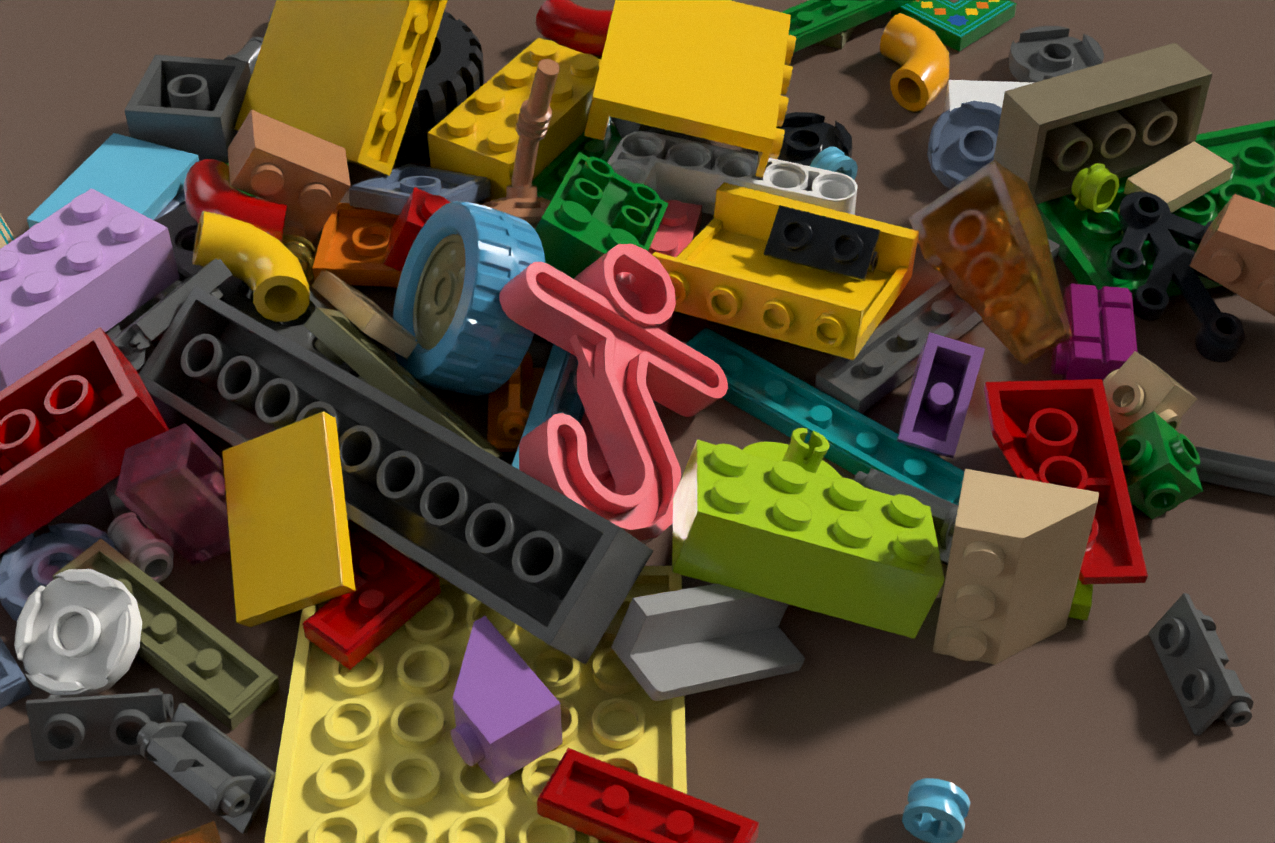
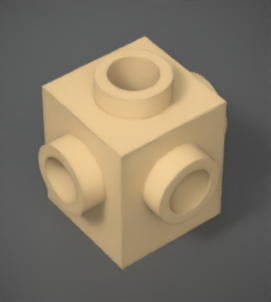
[1103,351,1197,434]

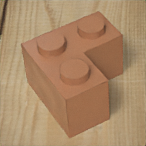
[228,110,351,260]

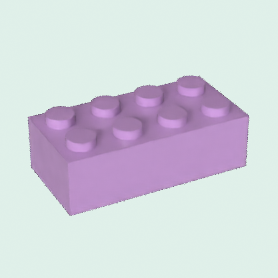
[0,188,179,391]

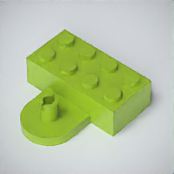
[672,428,945,639]

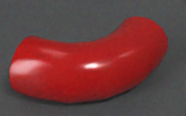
[535,0,613,56]
[184,159,287,242]

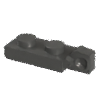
[112,258,232,370]

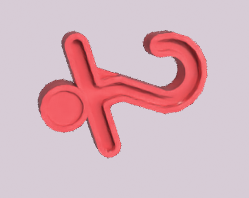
[499,244,728,544]

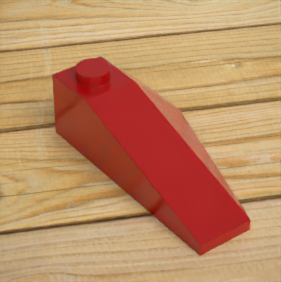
[984,379,1148,585]

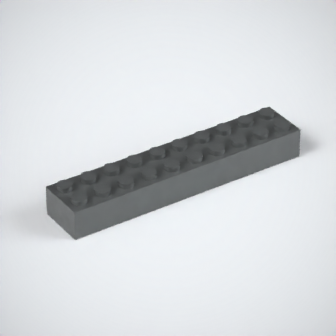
[139,286,653,664]

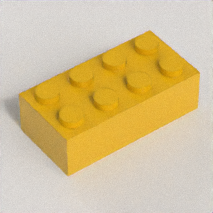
[427,38,601,202]

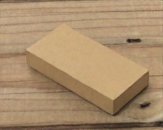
[1124,142,1233,213]

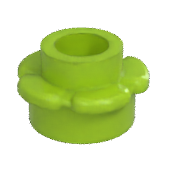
[1071,163,1119,213]

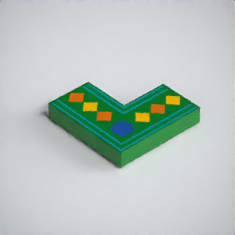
[890,0,1017,51]

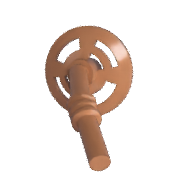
[481,59,559,223]

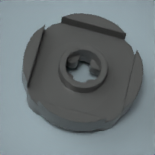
[1008,26,1104,83]

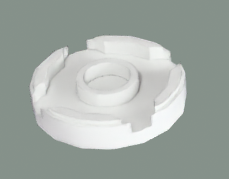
[14,569,142,698]

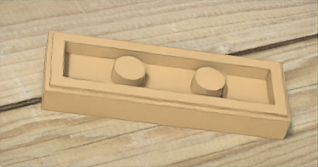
[312,270,418,359]

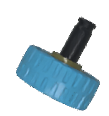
[393,201,553,396]

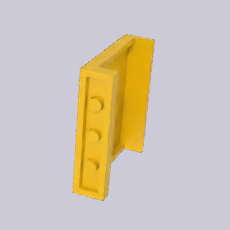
[234,0,448,176]
[584,0,796,178]
[652,182,919,360]

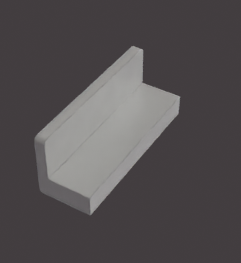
[611,584,805,701]

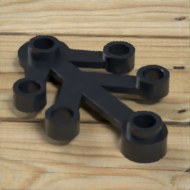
[1106,192,1245,362]

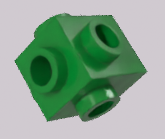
[1115,411,1203,520]

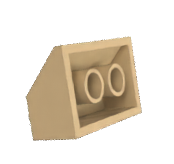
[932,469,1099,665]

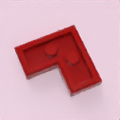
[302,519,441,670]

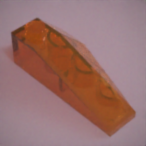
[909,160,1072,365]

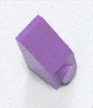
[897,332,985,459]
[451,616,562,784]

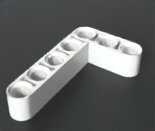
[607,131,857,215]

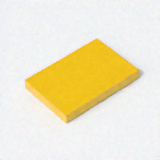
[222,411,355,627]

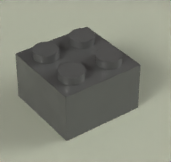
[124,55,251,164]

